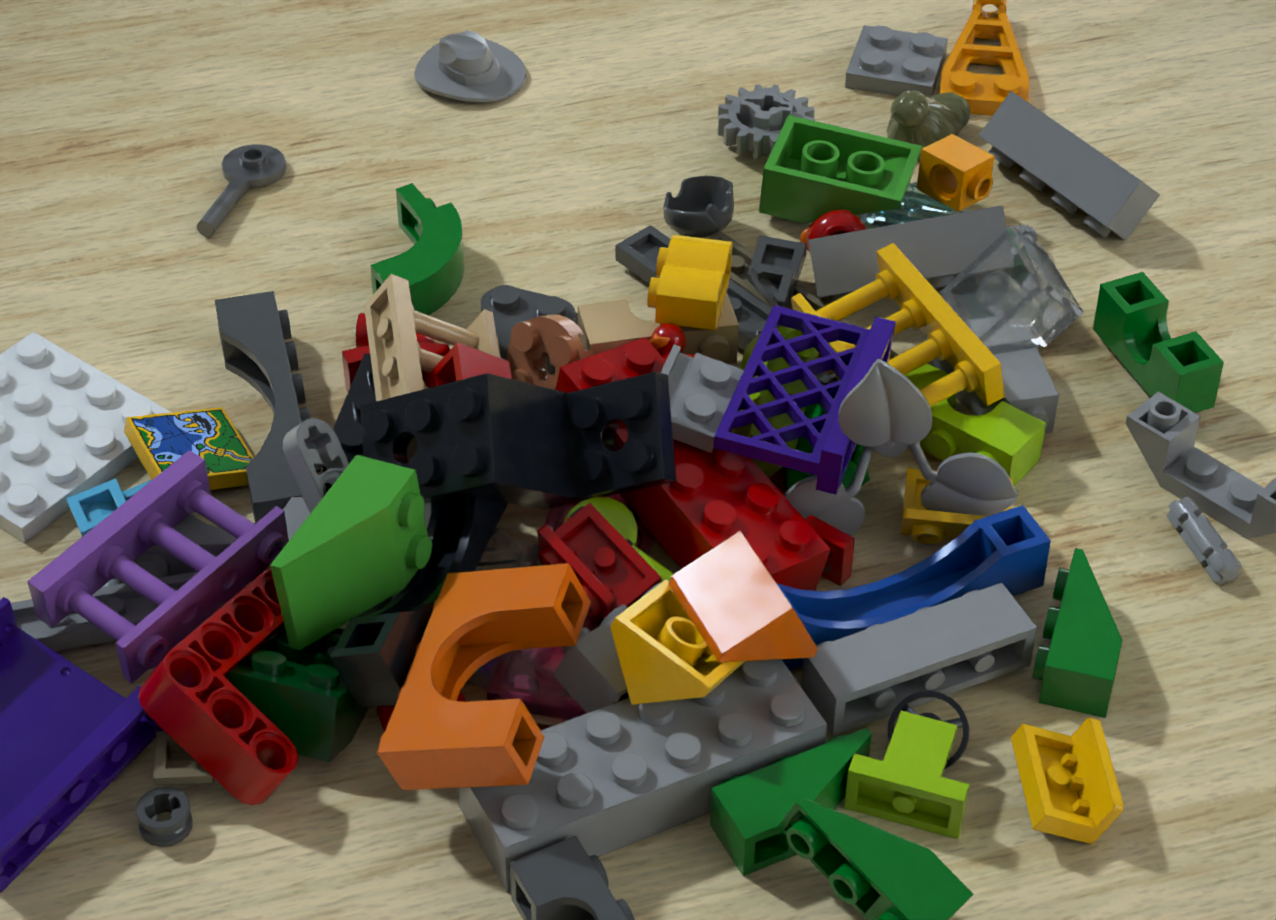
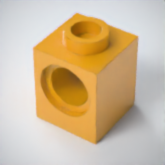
[916,134,995,212]

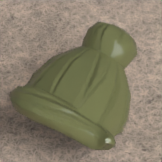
[887,90,970,162]

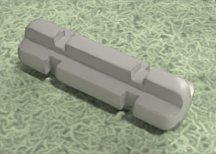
[1167,497,1241,585]

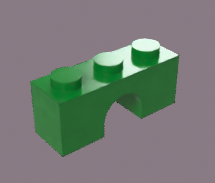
[1093,272,1224,413]

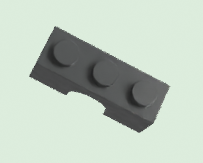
[510,836,635,920]

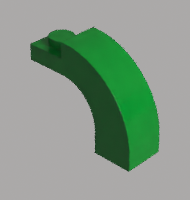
[371,183,464,315]

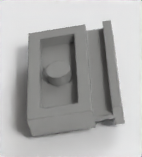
[661,345,744,453]

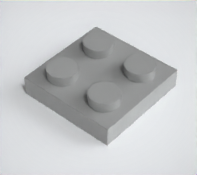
[845,25,948,97]

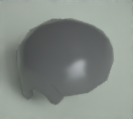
[663,175,734,238]

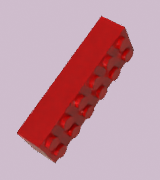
[555,337,831,591]

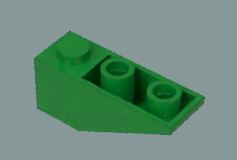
[1032,548,1122,718]
[710,728,872,876]
[778,797,974,920]

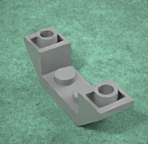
[1126,392,1276,539]

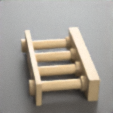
[364,274,500,460]

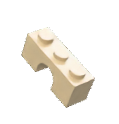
[578,292,739,364]

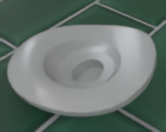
[414,30,526,103]

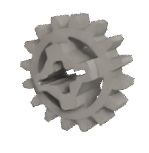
[718,84,815,159]

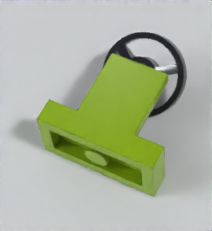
[844,691,970,839]

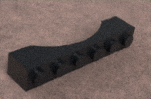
[330,495,508,708]

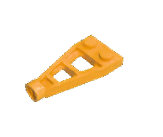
[939,0,1029,116]

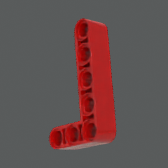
[138,567,298,805]

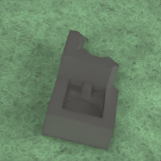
[748,235,806,308]

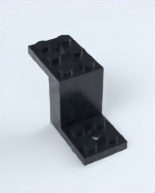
[361,372,676,510]

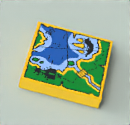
[124,407,254,490]

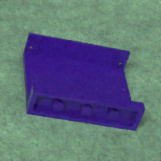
[0,597,163,893]

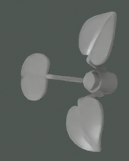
[784,359,1018,536]

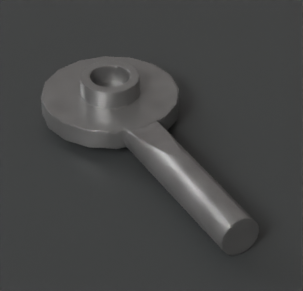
[197,144,286,237]

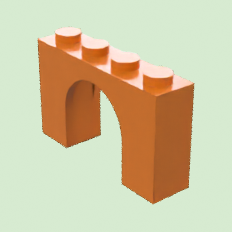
[377,563,591,790]

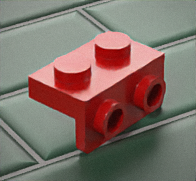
[537,503,662,619]

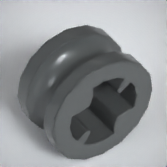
[136,786,193,847]

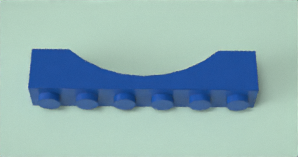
[777,505,1051,671]

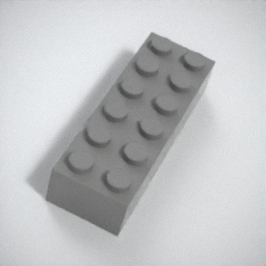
[458,659,827,892]

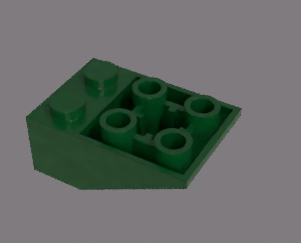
[228,628,369,762]

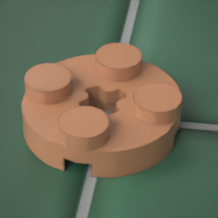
[507,314,593,390]

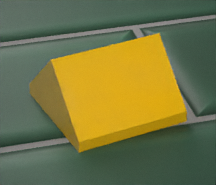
[610,579,745,705]

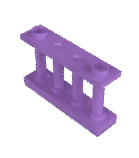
[27,450,289,684]

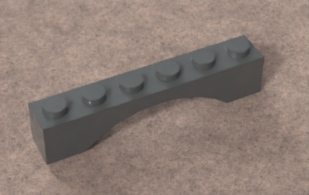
[215,291,327,524]

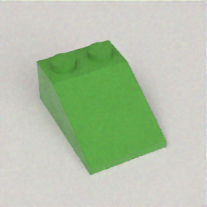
[759,115,922,223]
[270,455,432,650]

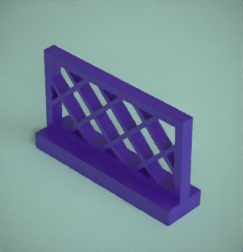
[713,305,896,495]

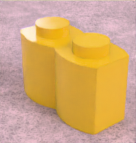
[647,235,733,330]

